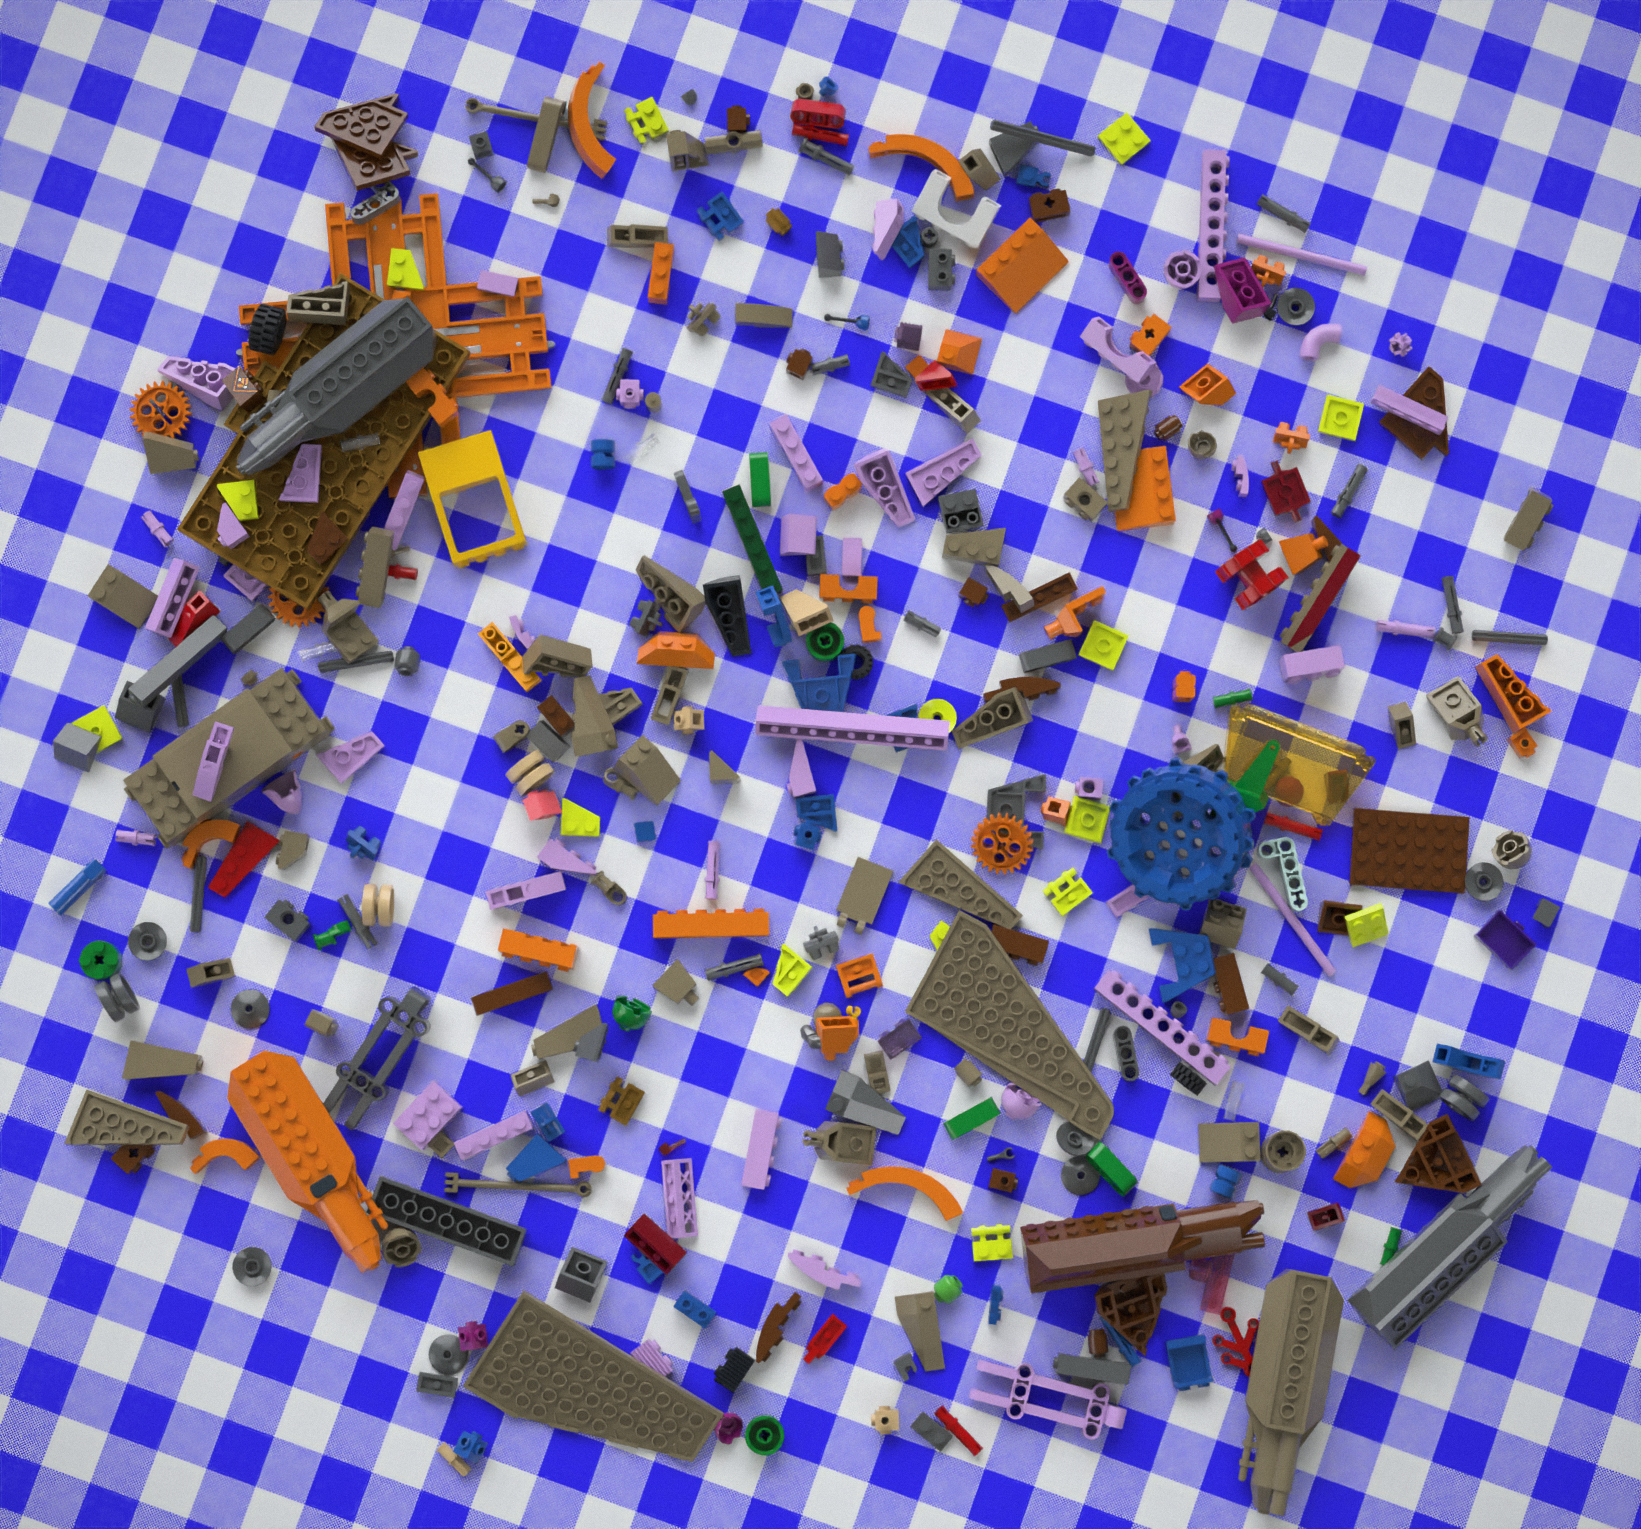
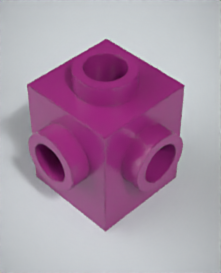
[458,1321,488,1351]

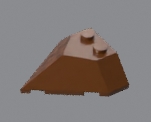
[1394,1114,1482,1193]
[1094,1273,1168,1356]

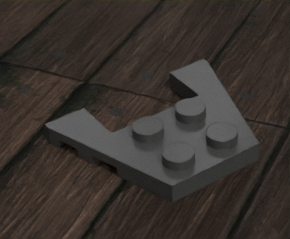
[986,774,1046,850]

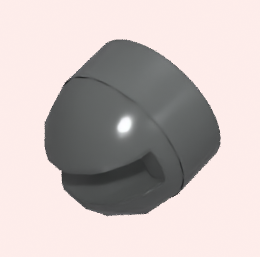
[681,89,697,105]
[1256,528,1272,544]
[1170,1001,1187,1019]

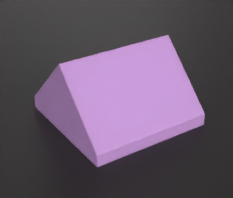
[780,514,817,556]

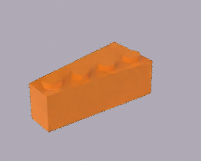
[498,928,579,972]

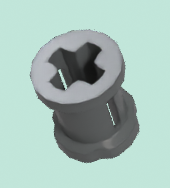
[921,227,938,248]
[1432,627,1457,651]

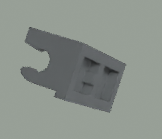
[526,720,571,762]
[893,1351,917,1382]

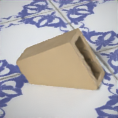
[780,589,834,636]

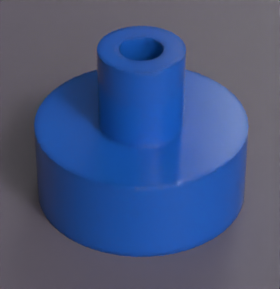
[819,77,838,97]

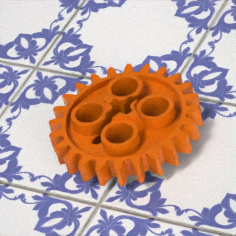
[129,381,192,439]
[268,587,330,628]
[971,813,1034,875]

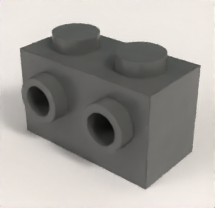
[928,249,955,291]

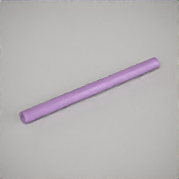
[1236,234,1367,276]
[1249,862,1336,976]

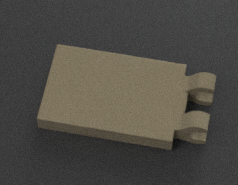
[836,857,893,935]

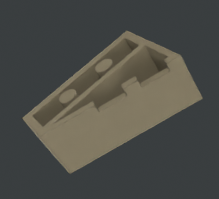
[942,528,1006,567]

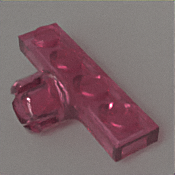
[1189,1254,1235,1315]

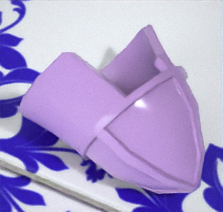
[261,770,302,814]

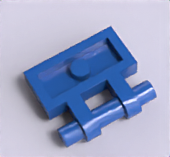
[697,192,744,241]

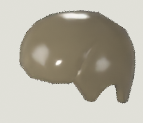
[1188,430,1217,459]
[813,1002,842,1027]

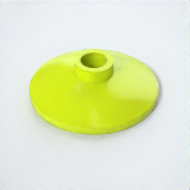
[918,699,957,733]

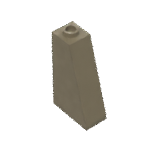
[531,1005,607,1059]
[122,1041,203,1080]

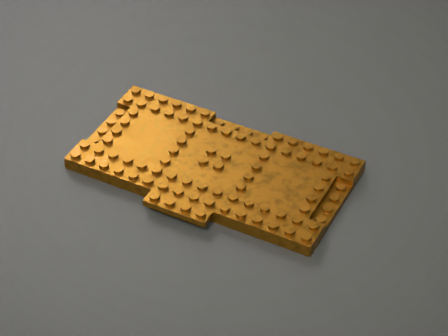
[177,273,471,611]

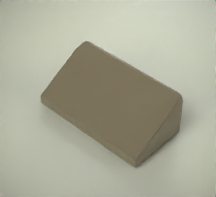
[510,1060,554,1096]

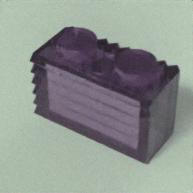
[894,322,923,351]
[877,1018,922,1060]

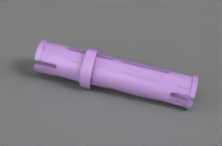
[1376,619,1435,639]
[704,841,720,900]

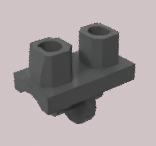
[629,600,663,637]
[803,926,839,960]

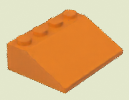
[976,218,1069,314]
[1115,446,1176,531]

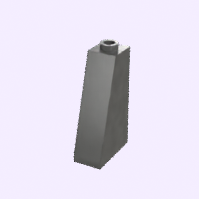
[1053,1353,1131,1385]

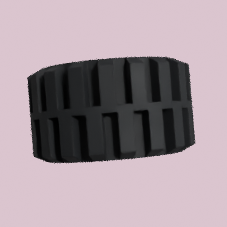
[248,303,287,356]

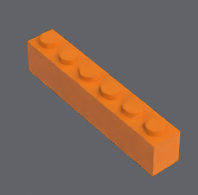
[653,908,769,939]

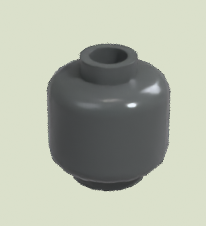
[394,646,420,676]

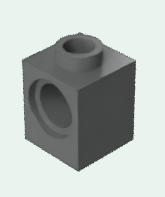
[469,131,494,160]

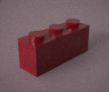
[624,1213,687,1275]

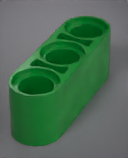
[749,452,771,507]
[943,1097,1001,1140]
[1085,1142,1138,1197]

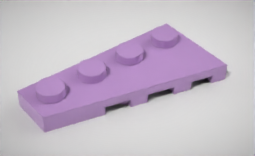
[905,438,982,507]

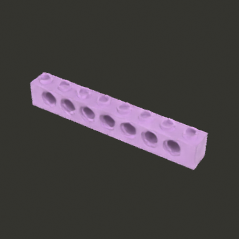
[1197,149,1230,302]
[1093,970,1230,1086]

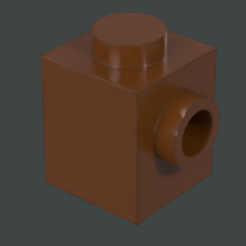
[727,105,750,133]
[786,348,813,380]
[958,577,989,608]
[988,1168,1018,1193]

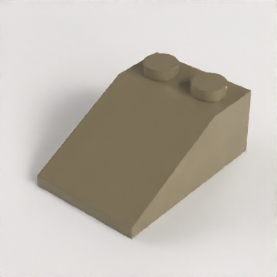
[87,564,158,629]
[613,735,681,806]
[1198,1122,1260,1162]

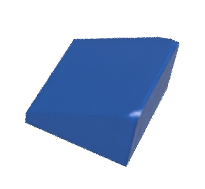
[634,821,656,843]

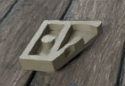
[599,688,643,725]

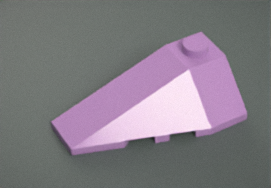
[157,356,236,411]
[854,448,915,527]

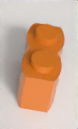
[824,473,862,510]

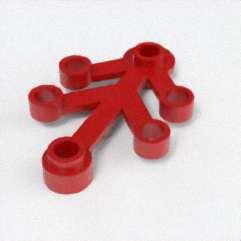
[1212,1307,1259,1377]

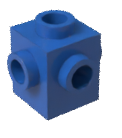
[793,819,822,850]
[453,1431,488,1464]

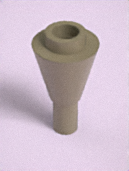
[1358,1061,1387,1096]

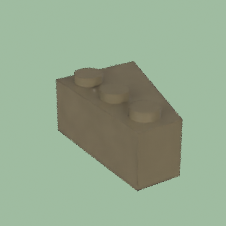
[666,130,709,172]
[286,281,350,325]
[1503,487,1554,551]
[522,634,593,677]

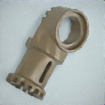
[603,768,638,801]
[591,871,627,905]

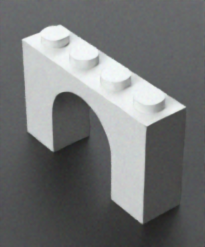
[911,169,1001,248]

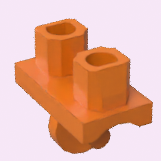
[1251,255,1286,288]
[1273,422,1310,454]

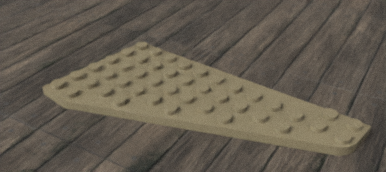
[905,910,1114,1140]

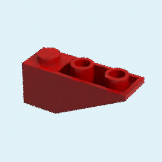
[168,591,221,647]

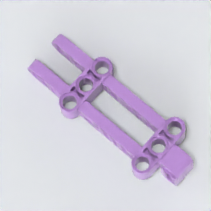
[969,1360,1127,1440]

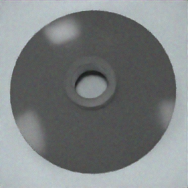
[1277,288,1315,325]
[1465,862,1504,901]
[128,922,167,960]
[231,989,270,1028]
[1056,1122,1094,1156]
[1061,1156,1100,1195]
[232,1247,272,1286]
[429,1334,468,1374]

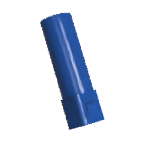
[48,859,107,916]

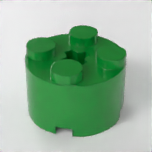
[806,622,844,663]
[79,940,122,980]
[745,1414,784,1456]

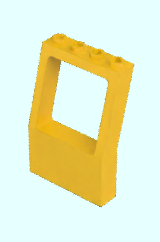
[418,430,528,568]

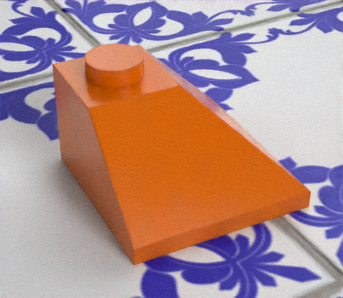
[937,329,982,375]
[1179,363,1236,405]

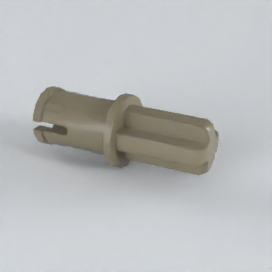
[1316,1127,1353,1158]

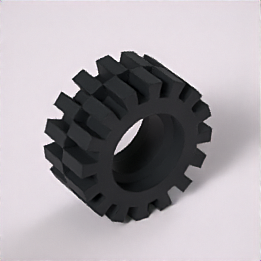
[840,644,873,680]
[1170,1062,1207,1096]

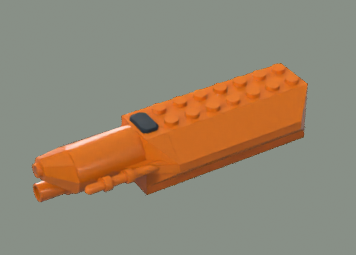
[227,1050,388,1273]

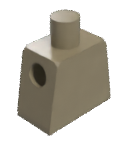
[652,959,699,1006]

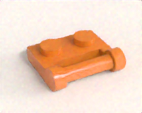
[836,953,883,998]

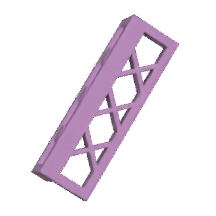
[1370,385,1448,435]
[661,1158,698,1238]

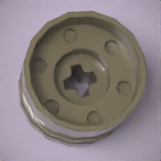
[1260,1131,1306,1173]

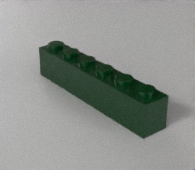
[722,484,783,595]

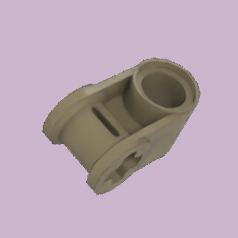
[493,720,530,753]

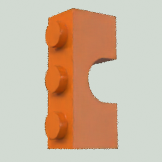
[648,242,675,305]
[405,367,459,428]
[819,574,878,604]
[1206,1017,1269,1057]

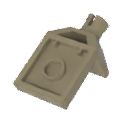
[317,591,379,664]
[1426,676,1488,747]
[802,1121,876,1166]

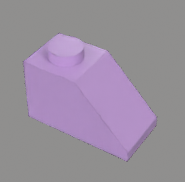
[217,502,250,549]

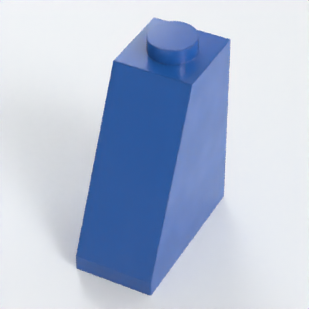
[505,1134,566,1182]

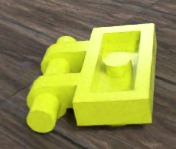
[624,97,669,144]
[1042,867,1093,916]
[971,1224,1013,1261]

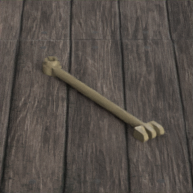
[465,98,608,141]
[444,1172,592,1197]

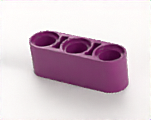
[1109,251,1147,304]

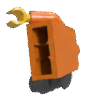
[800,1006,861,1061]

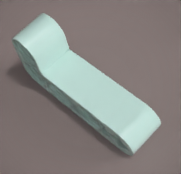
[1256,837,1308,912]

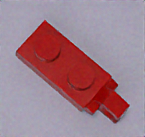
[803,1314,847,1364]

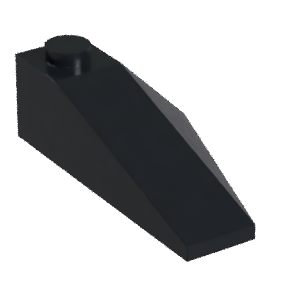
[703,575,751,656]

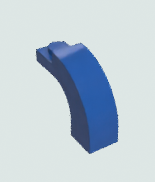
[1432,1043,1506,1080]

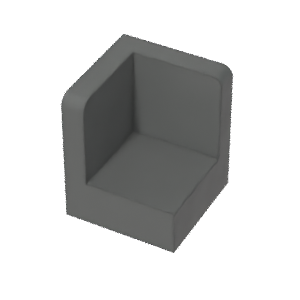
[1532,898,1560,928]

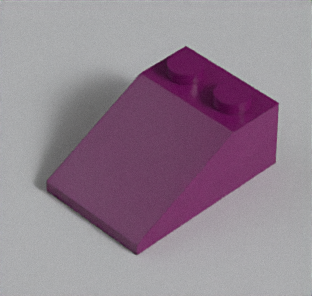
[1214,257,1272,324]

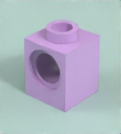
[1075,777,1103,800]

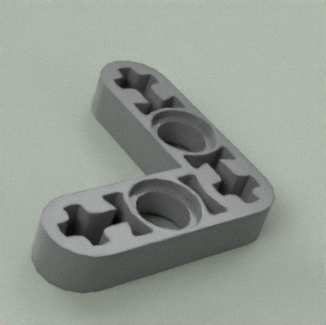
[351,181,400,225]
[674,470,702,524]

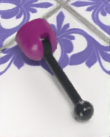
[1207,508,1237,552]

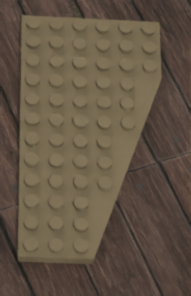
[463,1290,724,1462]

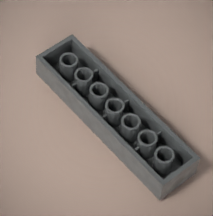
[366,1176,528,1266]

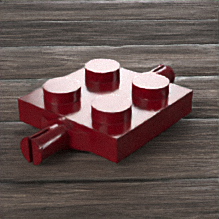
[1261,460,1311,523]

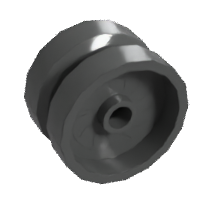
[95,972,140,1022]
[1438,1075,1490,1122]

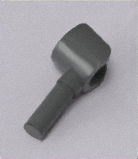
[987,1147,1015,1162]

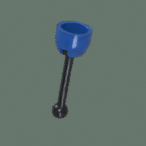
[824,314,870,331]

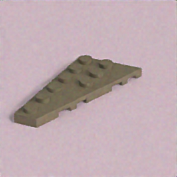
[1098,389,1153,512]
[898,839,1023,929]
[64,1089,190,1145]

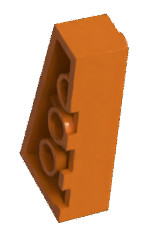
[1475,654,1552,733]

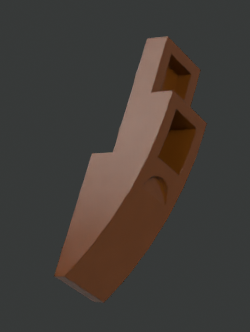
[983,677,1061,703]
[756,1291,802,1363]

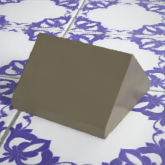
[709,750,741,784]

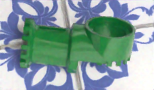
[313,920,351,951]

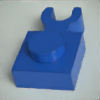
[1016,164,1051,188]
[631,1250,664,1284]

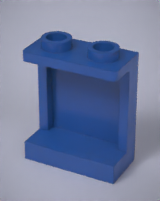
[755,586,793,647]
[1165,1334,1214,1391]

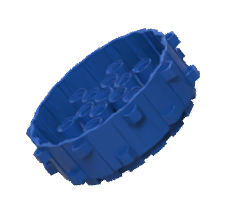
[1107,757,1256,910]

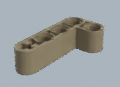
[527,96,567,173]

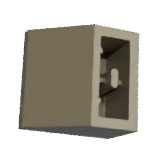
[1199,898,1247,949]

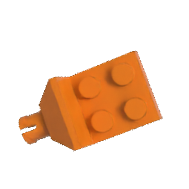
[1044,586,1106,640]

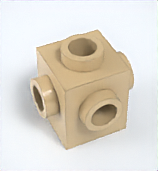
[674,707,704,735]
[871,1406,899,1434]

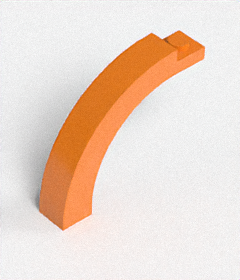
[568,61,616,179]
[868,134,975,202]
[846,1166,963,1221]

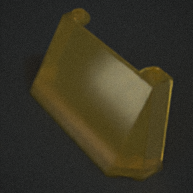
[1223,704,1376,826]

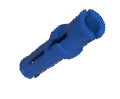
[1099,1317,1141,1368]

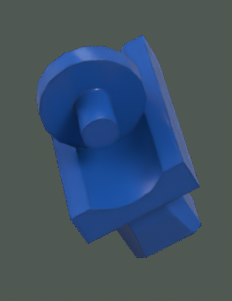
[345,826,381,861]
[531,1102,566,1142]

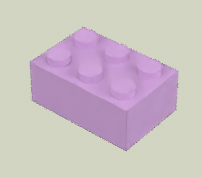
[1279,645,1345,684]
[393,1081,463,1150]

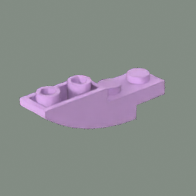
[193,722,235,802]
[485,871,566,910]
[788,1249,862,1290]

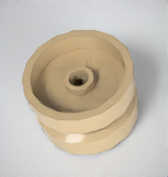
[505,750,555,797]
[362,884,394,927]

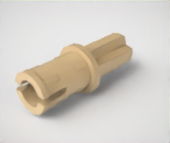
[436,1442,471,1476]

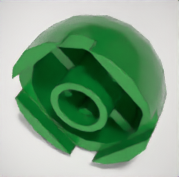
[612,995,652,1031]

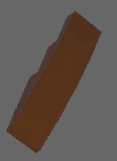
[470,971,553,1016]

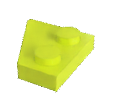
[387,248,424,291]
[217,480,259,521]

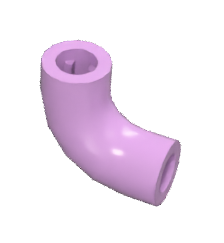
[1300,324,1342,361]

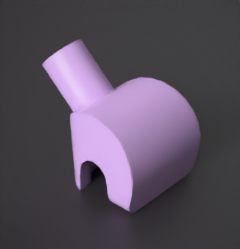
[1172,724,1192,753]

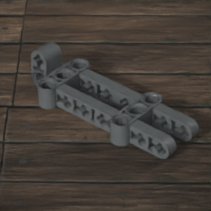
[323,986,432,1131]

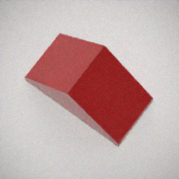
[915,360,957,391]

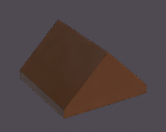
[1317,900,1362,936]

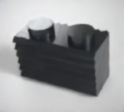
[713,1347,756,1393]

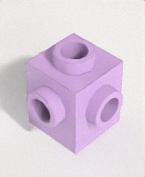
[616,380,644,409]

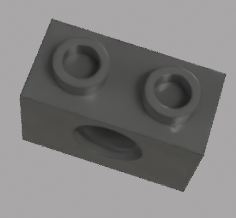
[264,899,311,942]

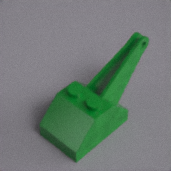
[1210,739,1280,817]

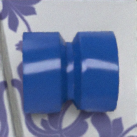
[591,439,615,470]
[1209,1165,1242,1199]

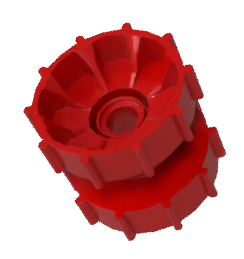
[1215,540,1289,611]

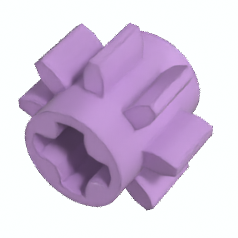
[1389,332,1413,357]

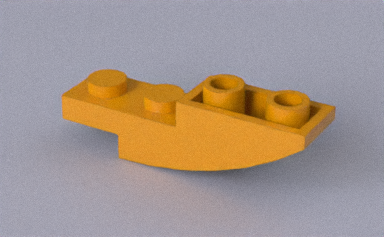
[478,622,542,692]

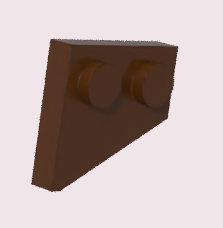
[307,512,349,566]

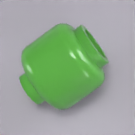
[934,1275,963,1304]

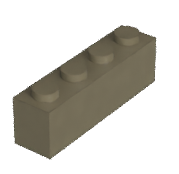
[356,526,395,608]

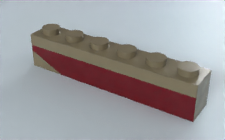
[1279,544,1361,652]

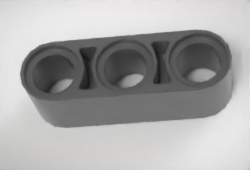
[221,604,275,654]
[1018,640,1077,673]
[1113,1026,1139,1082]

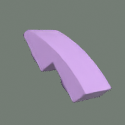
[1231,455,1249,498]
[509,615,535,650]

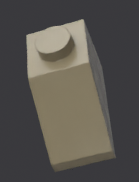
[1387,701,1416,749]
[186,958,235,988]

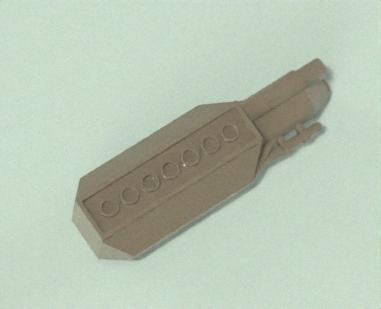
[1238,1269,1344,1516]

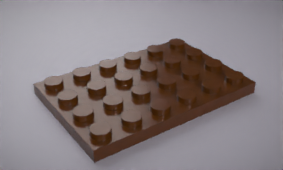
[1349,808,1470,894]

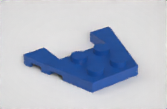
[782,654,856,712]
[1149,928,1216,1003]

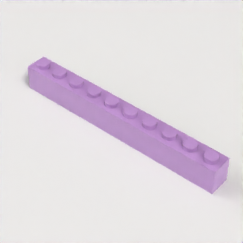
[755,705,950,751]

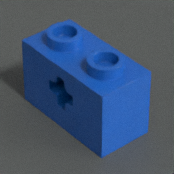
[673,1290,717,1329]

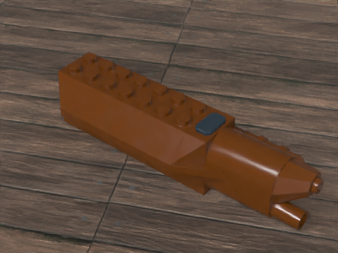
[1020,1200,1265,1294]

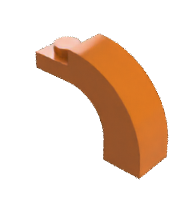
[182,819,242,870]
[190,1139,261,1174]

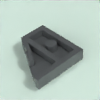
[870,351,912,398]

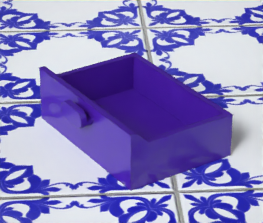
[1474,910,1537,970]

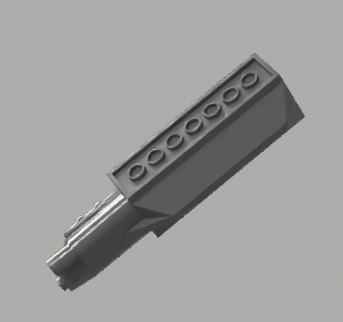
[236,296,437,476]
[1347,1145,1552,1350]

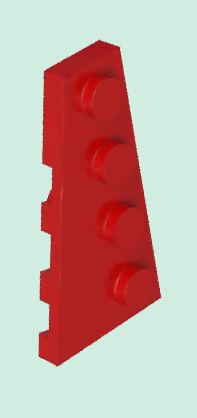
[208,821,280,898]

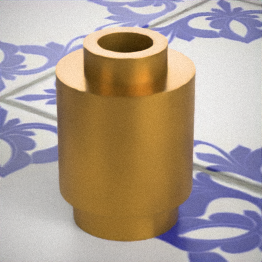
[765,208,793,236]

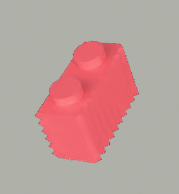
[522,789,562,821]

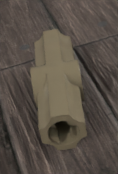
[705,130,763,155]

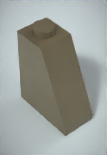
[143,432,199,474]

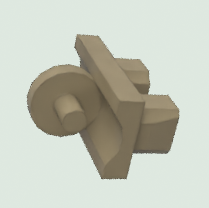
[686,303,721,336]

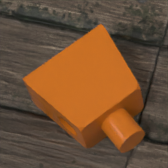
[1279,533,1328,575]

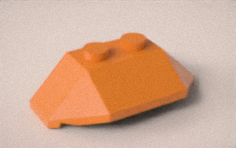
[637,631,715,669]
[1332,1111,1396,1188]

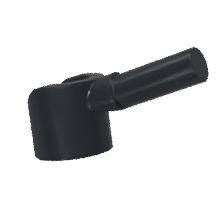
[1263,294,1278,321]

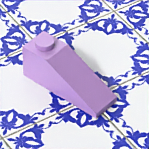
[786,738,816,799]

